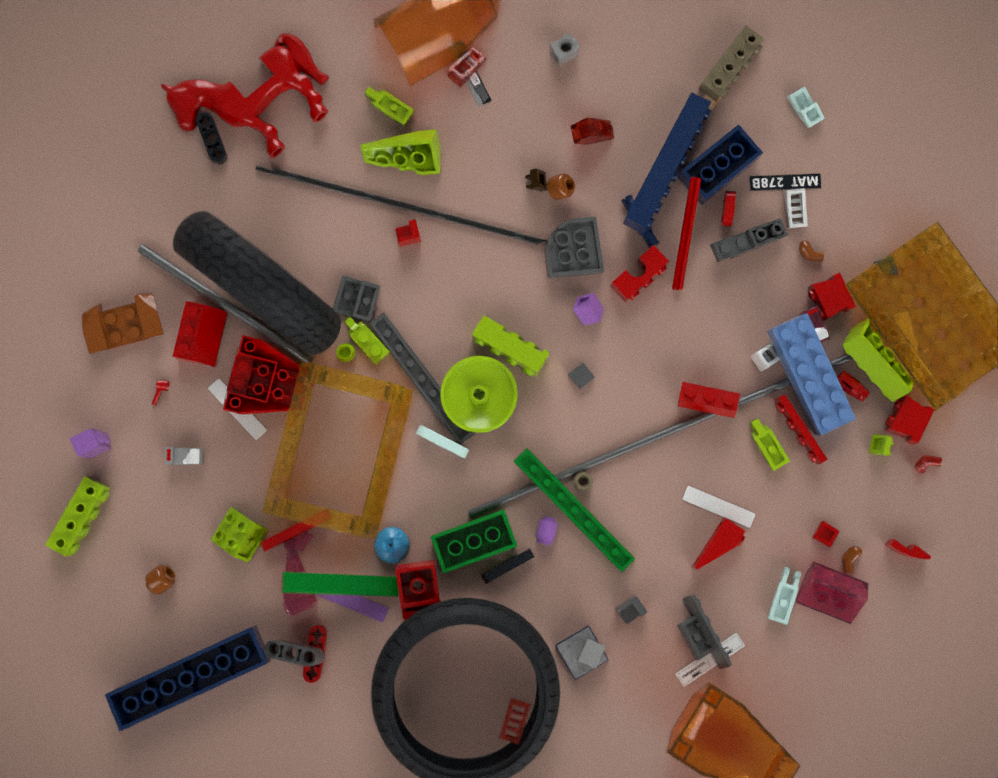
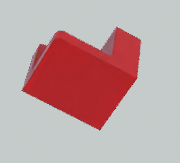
[395,219,421,247]

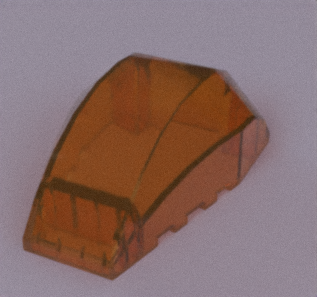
[666,682,800,778]

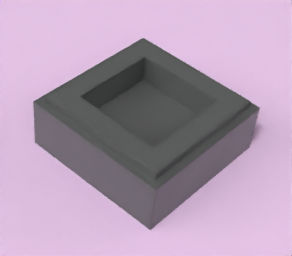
[568,363,595,389]

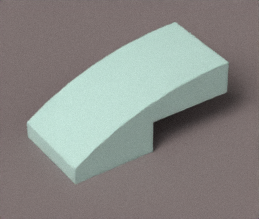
[787,87,825,128]

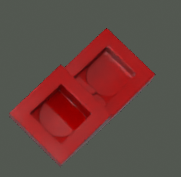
[885,539,932,560]

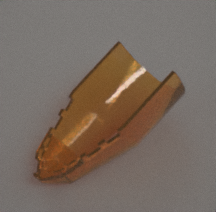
[373,0,500,87]

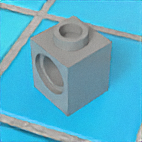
[549,34,580,66]

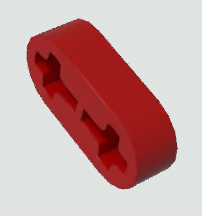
[721,190,736,227]

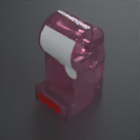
[798,306,830,343]

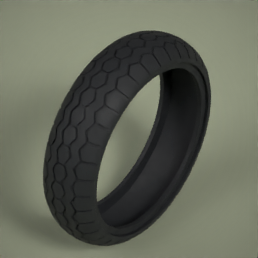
[173,211,341,355]
[371,598,560,778]

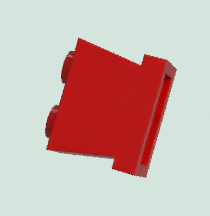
[808,272,856,322]
[885,395,935,445]

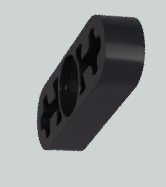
[196,112,227,165]
[481,548,535,584]

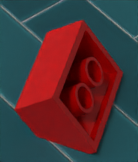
[172,301,228,367]

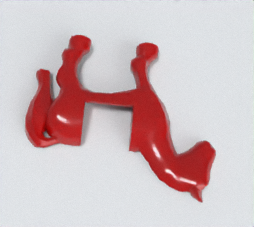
[161,33,329,158]

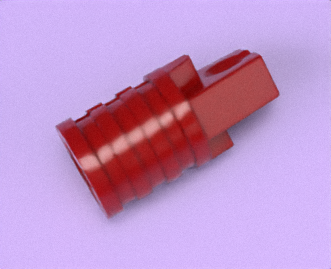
[837,370,870,402]

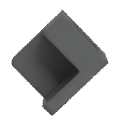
[615,595,647,624]

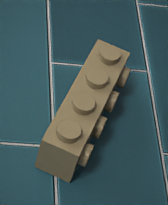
[699,26,764,102]

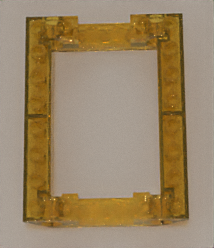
[262,362,414,540]

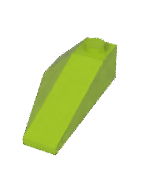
[360,129,441,175]

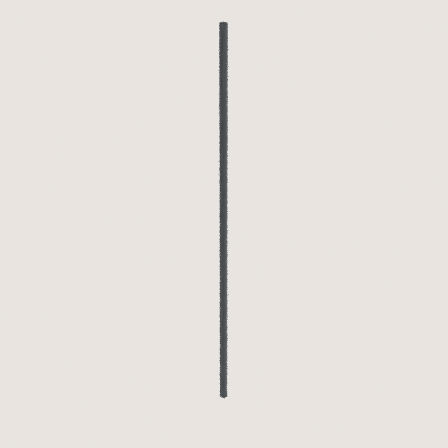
[468,354,853,517]

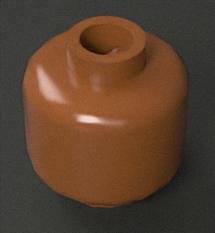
[547,173,575,200]
[145,565,176,594]

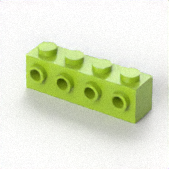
[45,476,110,556]

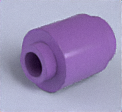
[535,516,558,546]

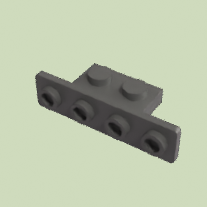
[677,594,732,669]

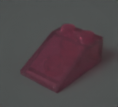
[283,551,319,617]

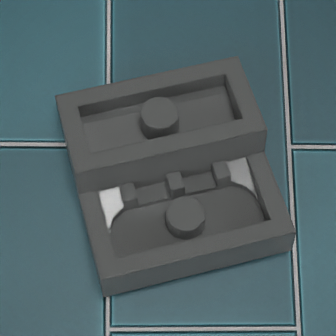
[333,275,380,322]

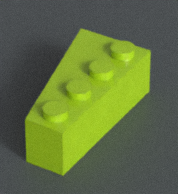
[472,315,550,377]
[842,317,914,402]

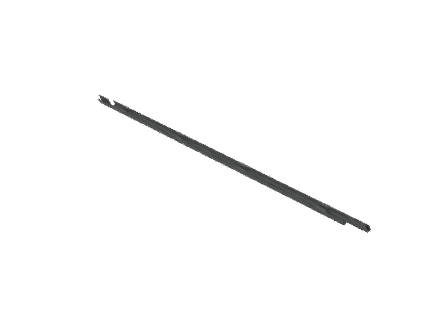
[255,165,548,245]

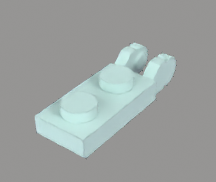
[767,567,801,625]

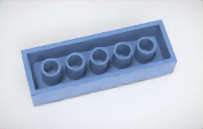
[767,313,856,435]

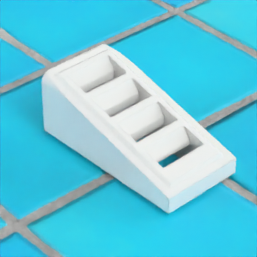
[784,188,808,228]
[751,342,780,372]

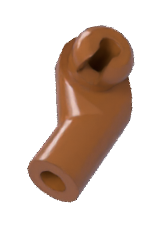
[799,240,824,262]
[842,546,862,574]

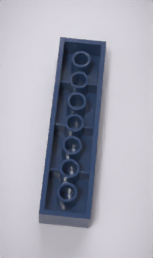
[104,625,271,731]

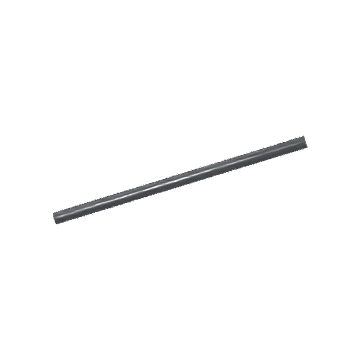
[138,244,314,366]

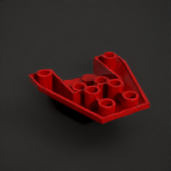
[223,335,313,415]

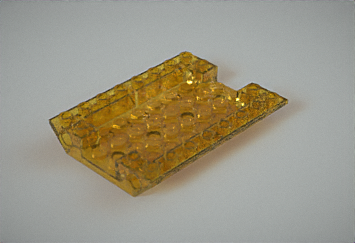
[844,221,998,411]

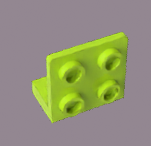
[211,507,269,563]

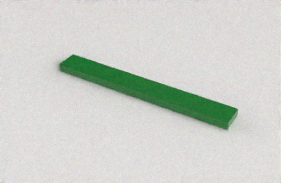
[513,448,635,572]

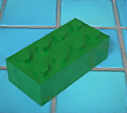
[430,509,517,574]

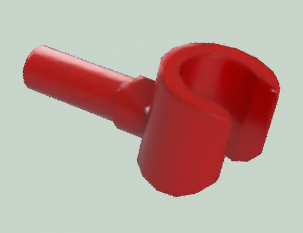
[151,380,170,405]

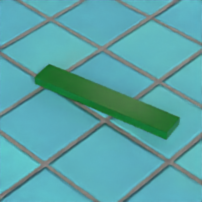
[281,572,399,597]

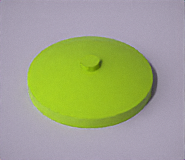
[441,356,518,433]

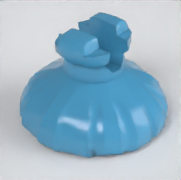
[374,527,410,564]

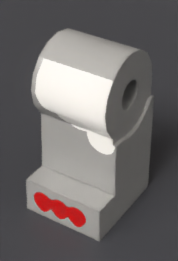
[165,447,204,465]

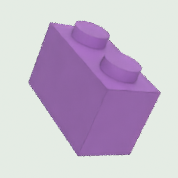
[69,428,111,459]

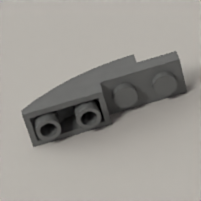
[710,218,788,262]

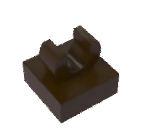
[525,168,547,192]

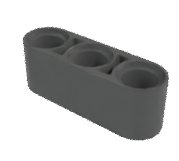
[264,640,324,666]

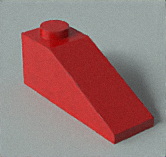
[692,518,746,570]

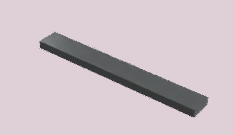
[369,313,475,445]

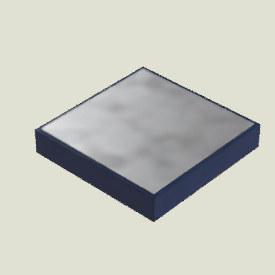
[555,625,609,680]

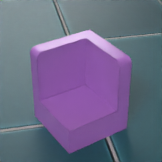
[573,293,604,325]

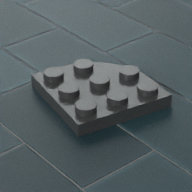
[545,217,604,279]

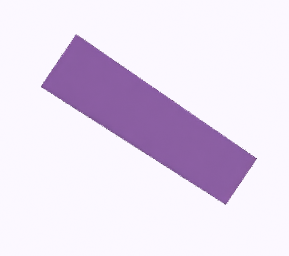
[315,594,389,622]

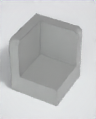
[577,639,606,669]

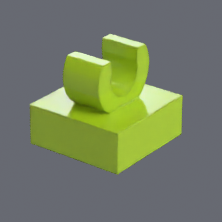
[869,434,894,456]

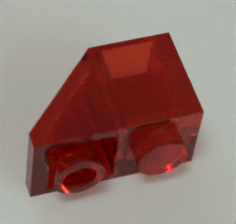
[570,117,615,145]

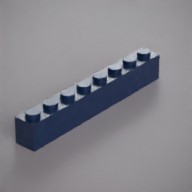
[623,92,712,234]

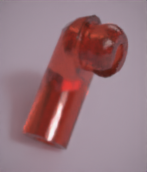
[914,455,942,474]

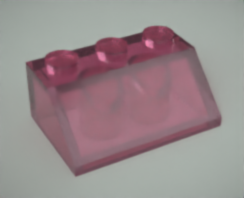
[796,561,869,624]

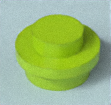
[336,343,355,362]

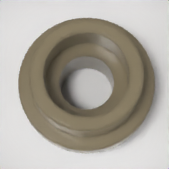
[574,472,593,491]

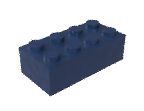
[678,124,763,205]

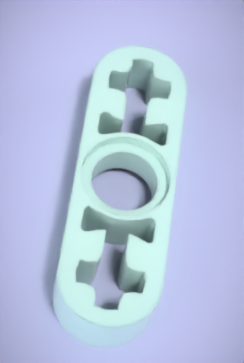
[416,425,469,459]

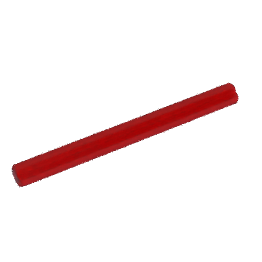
[672,177,701,291]

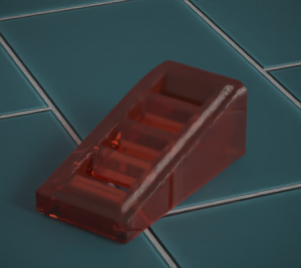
[447,47,487,87]
[498,698,531,744]

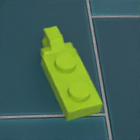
[365,87,415,127]
[345,317,390,365]
[749,418,790,471]

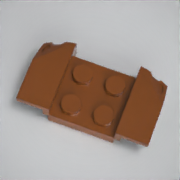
[82,293,164,354]

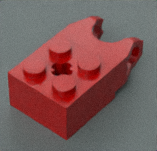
[395,560,441,621]

